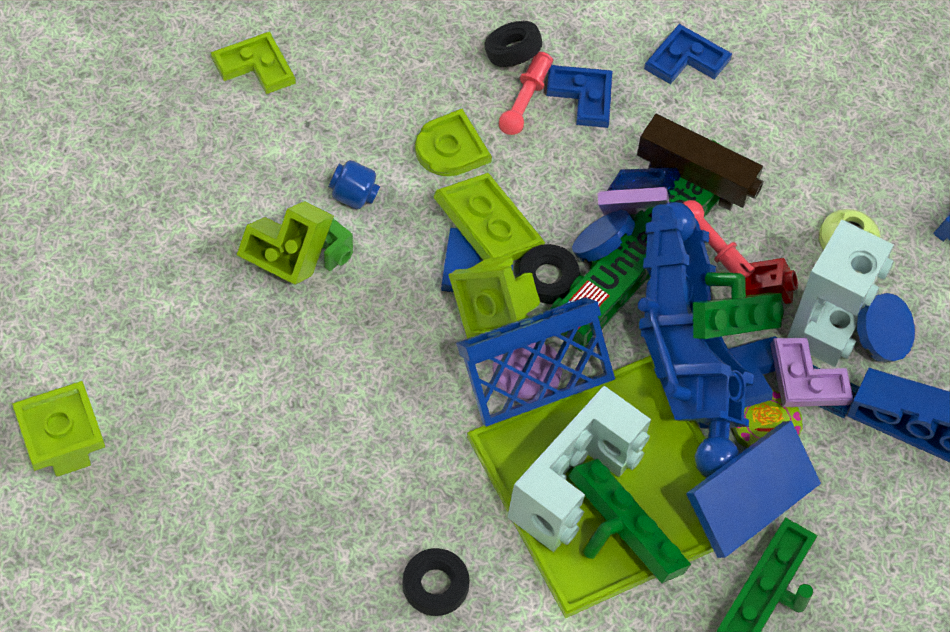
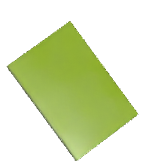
[433,173,546,261]

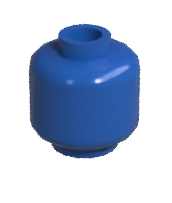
[328,160,380,209]

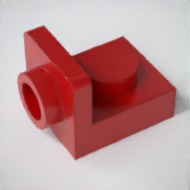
[745,258,798,304]

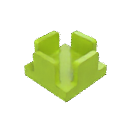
[448,257,540,339]
[12,381,105,477]

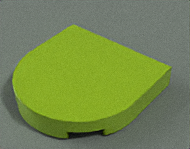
[415,108,492,176]

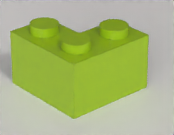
[237,201,334,285]

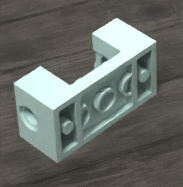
[787,220,894,367]
[508,386,651,552]

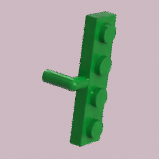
[693,272,784,339]
[568,459,691,584]
[716,517,818,632]

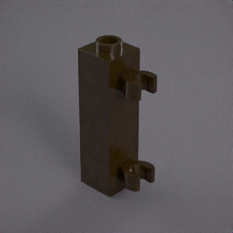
[636,113,764,211]

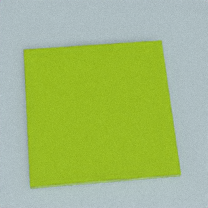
[467,355,714,619]

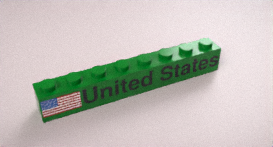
[550,139,721,352]

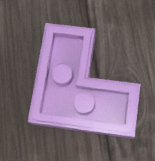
[598,187,669,216]
[770,338,853,407]

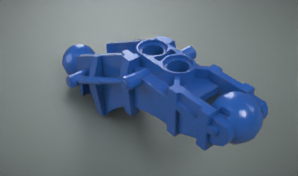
[638,202,754,478]

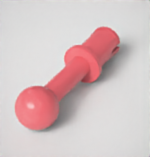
[499,52,554,135]
[683,200,755,278]

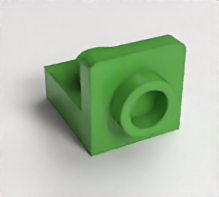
[323,218,353,271]

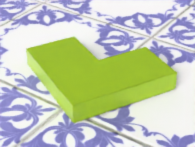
[211,31,296,94]

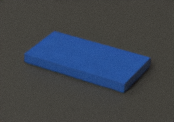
[686,421,821,558]

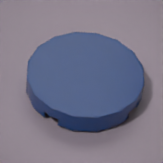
[572,210,635,262]
[857,293,915,363]

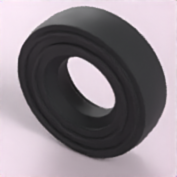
[485,21,542,67]
[518,244,580,304]
[402,548,470,616]

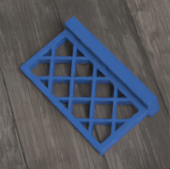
[456,297,615,427]

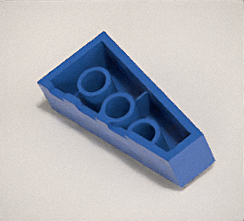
[847,368,950,462]

